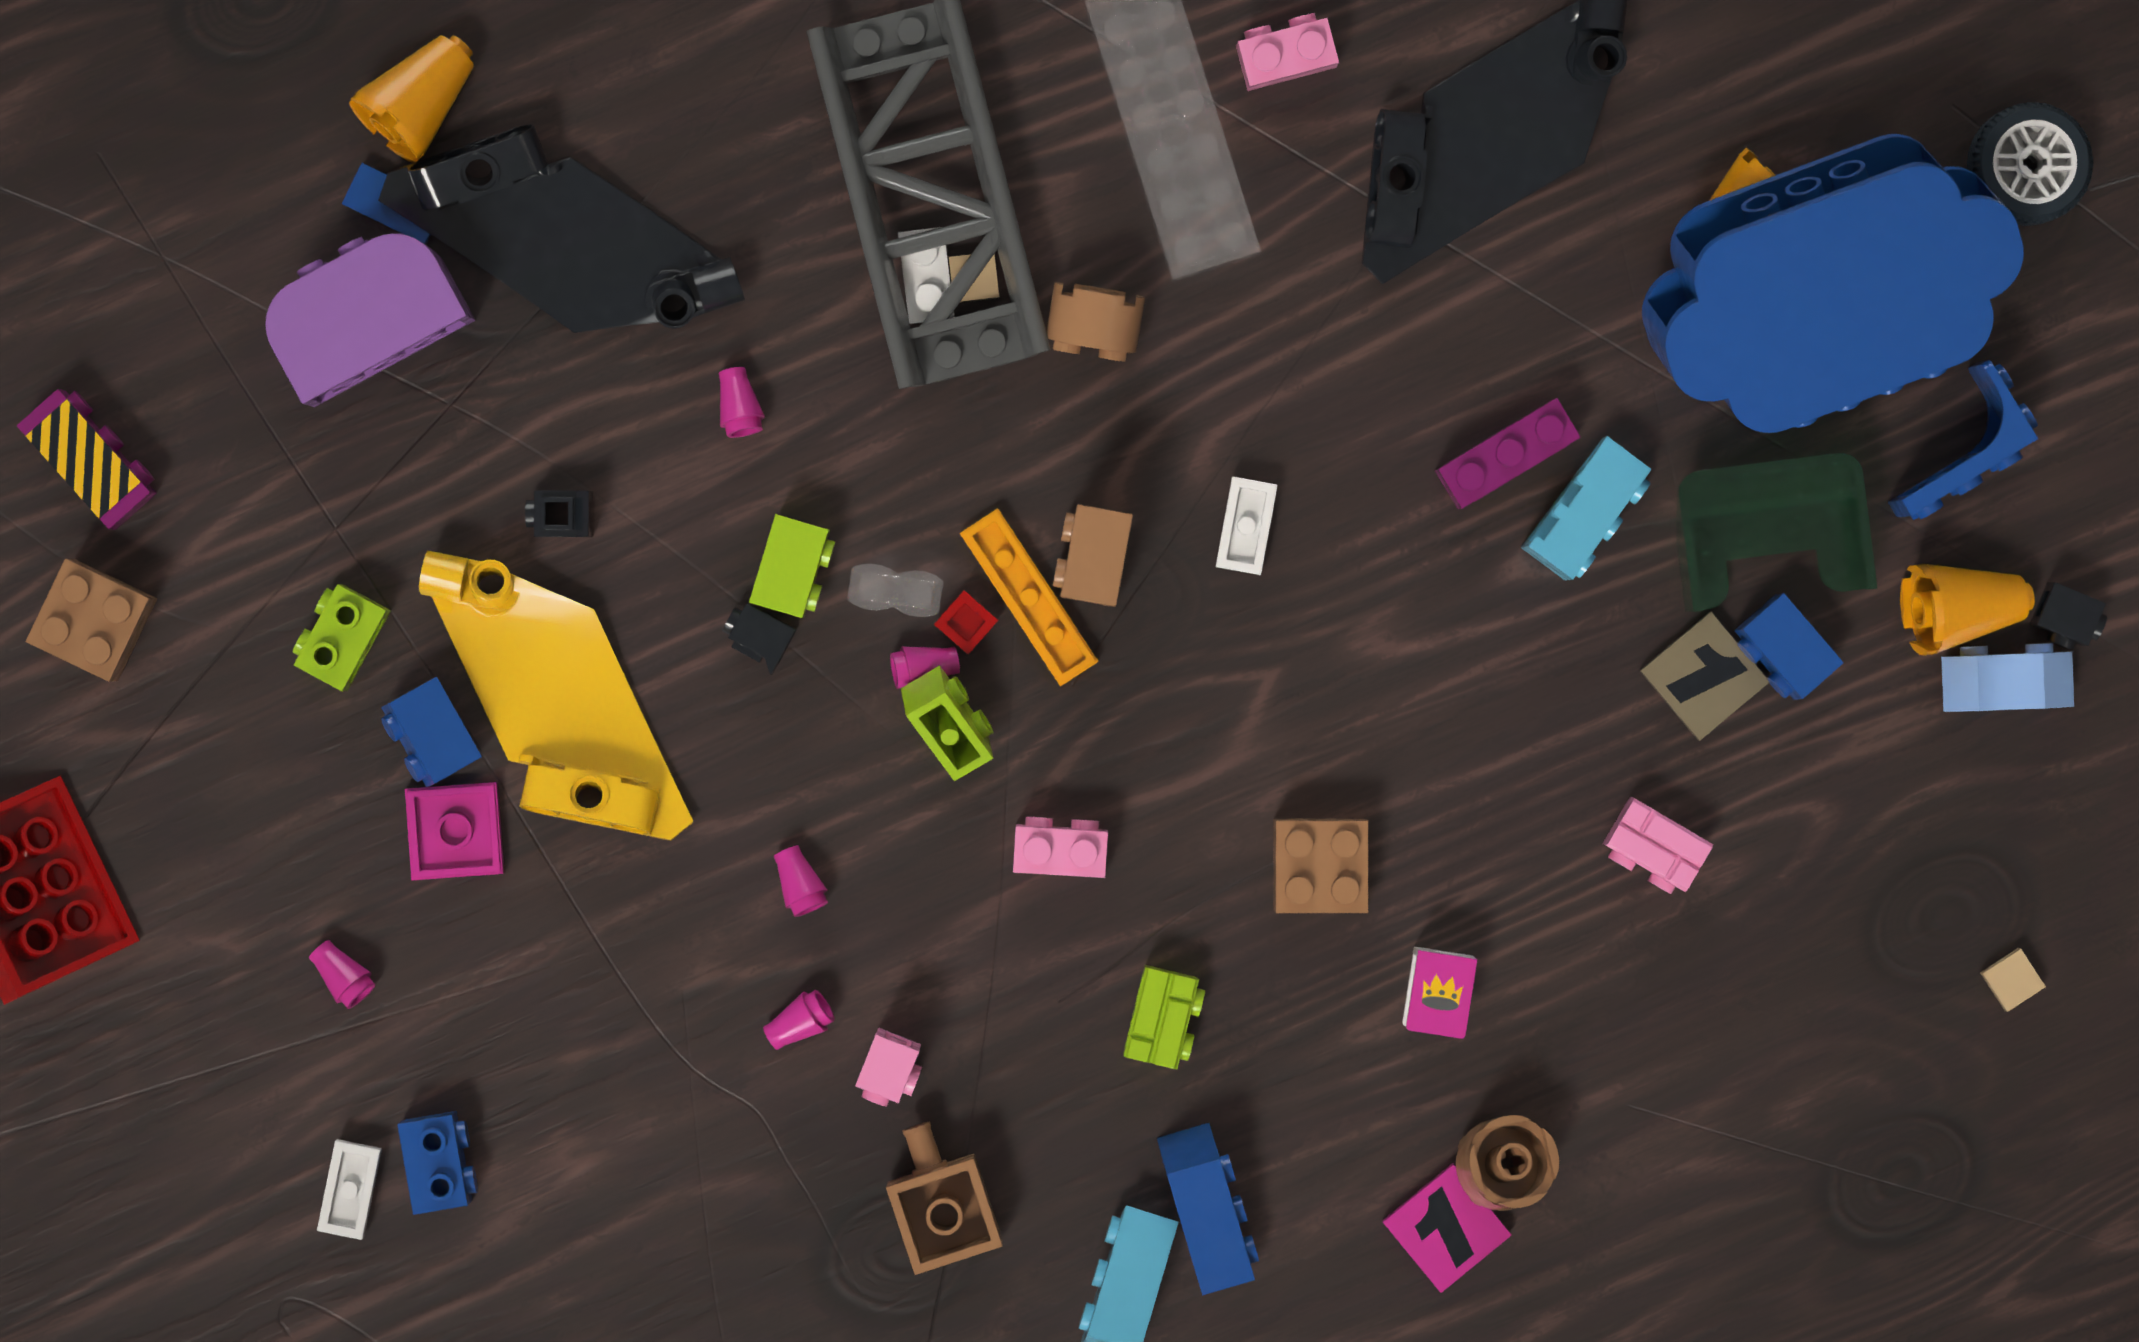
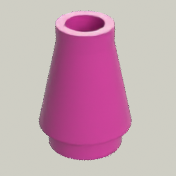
[718,367,765,438]
[890,646,960,689]
[773,845,828,917]
[309,940,376,1009]
[763,990,835,1050]

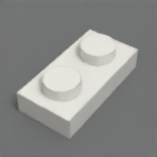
[898,227,955,324]
[1215,476,1278,575]
[317,1139,382,1240]

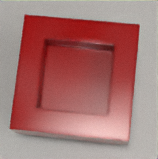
[934,590,999,654]

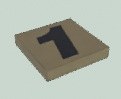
[1639,612,1769,741]

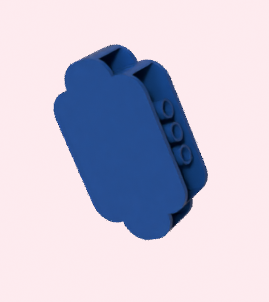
[1642,134,2024,433]

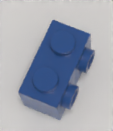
[1734,593,1844,700]
[381,677,482,787]
[397,1111,478,1215]

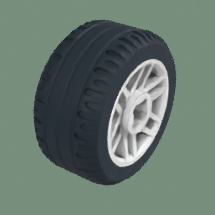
[1967,102,2094,226]

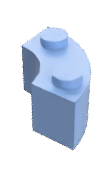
[1941,643,2074,712]

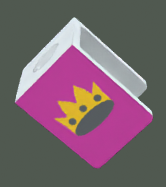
[1402,946,1477,1039]

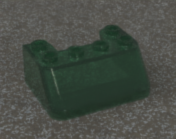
[1676,453,1878,612]

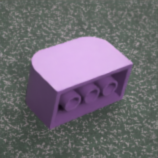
[266,234,475,407]

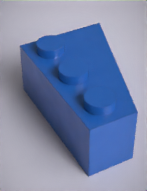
[1157,1123,1259,1296]

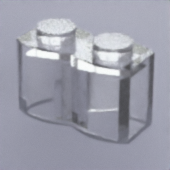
[847,564,944,617]

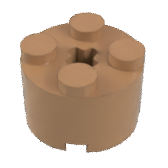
[1046,282,1145,362]
[1456,1115,1559,1211]

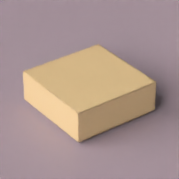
[949,254,1000,303]
[1980,948,2046,1012]

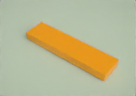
[960,508,1099,687]

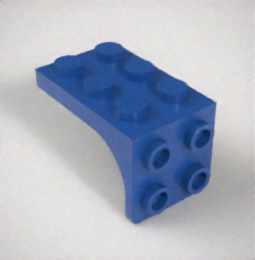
[1888,360,2038,520]

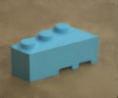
[1521,436,1652,580]
[1078,1205,1179,1342]

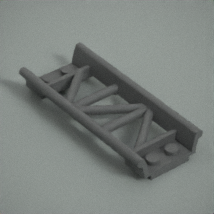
[806,0,1051,389]

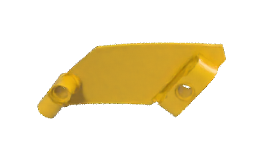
[419,550,693,841]

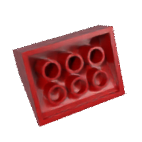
[0,775,140,1005]

